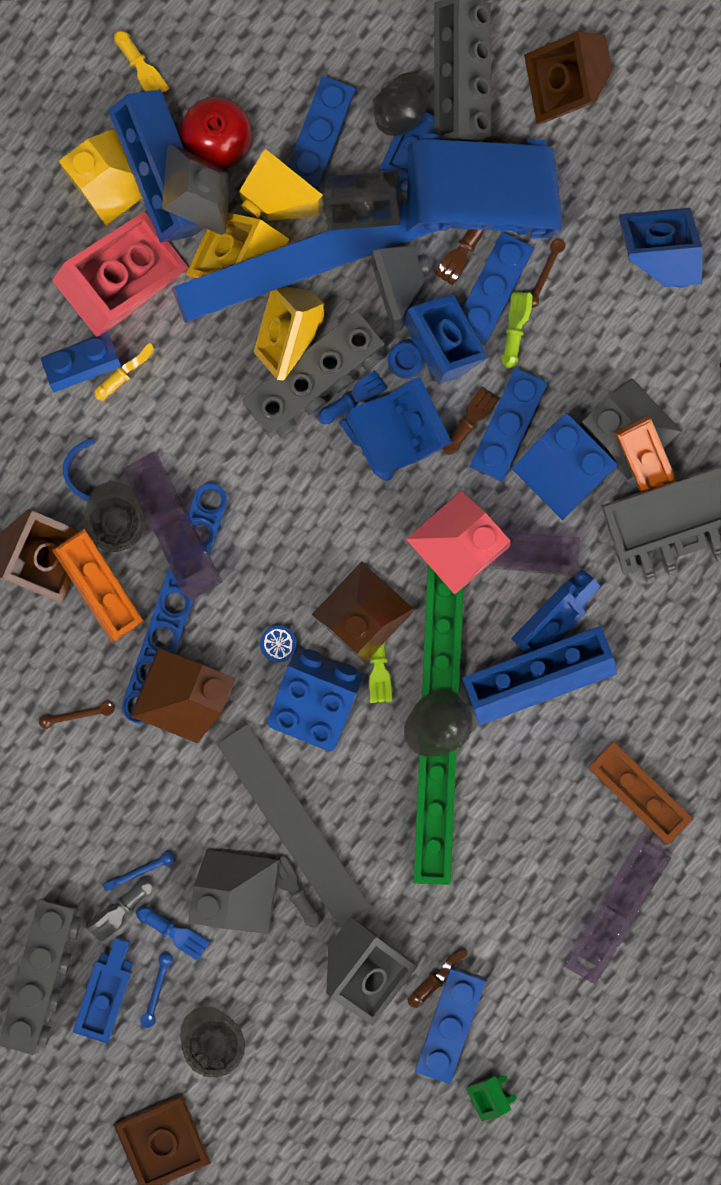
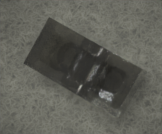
[322,171,403,230]

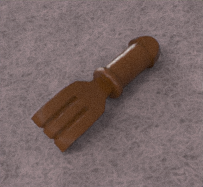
[435,229,485,286]
[443,386,499,455]
[407,948,467,1008]

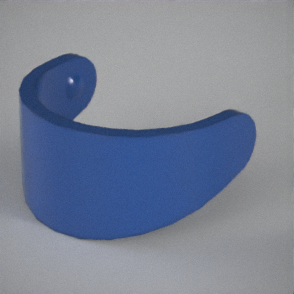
[63,438,122,503]

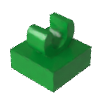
[466,1076,517,1121]

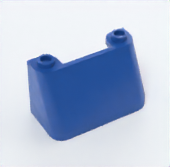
[406,133,562,238]

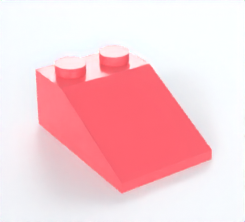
[52,211,189,337]

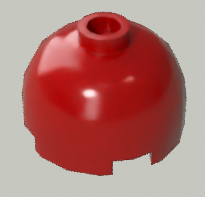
[180,96,252,168]

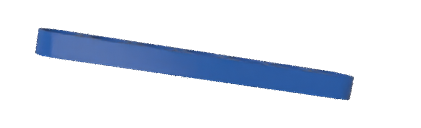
[122,483,227,724]

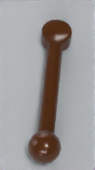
[532,239,565,308]
[39,701,114,729]

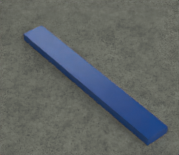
[172,203,439,323]

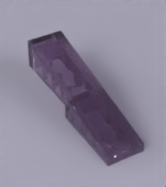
[123,451,223,600]
[486,530,580,576]
[564,834,672,985]

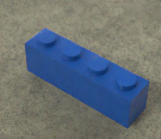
[108,90,205,243]
[462,626,617,726]

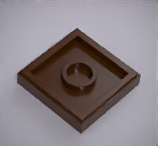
[113,1094,211,1185]

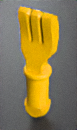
[114,30,170,94]
[94,343,154,401]

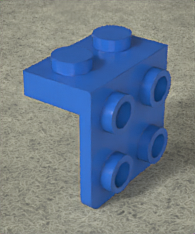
[346,377,452,476]
[267,647,365,751]

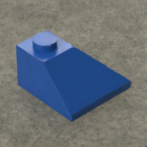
[619,208,702,288]

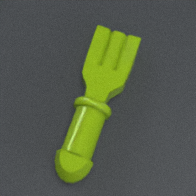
[501,291,532,369]
[369,642,392,703]

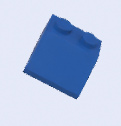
[404,294,489,385]
[512,413,618,521]

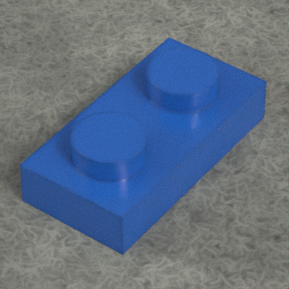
[40,332,121,393]

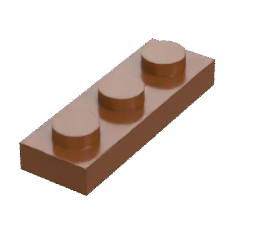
[587,741,693,845]

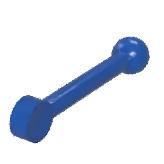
[103,851,175,892]
[141,952,173,1028]

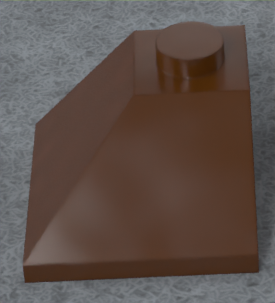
[524,31,612,124]
[0,509,91,603]
[312,562,414,663]
[130,648,235,743]

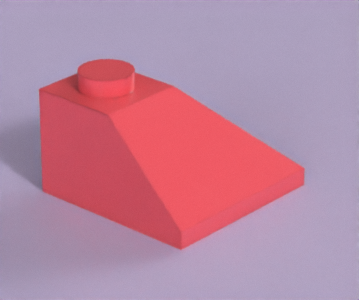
[406,491,511,595]

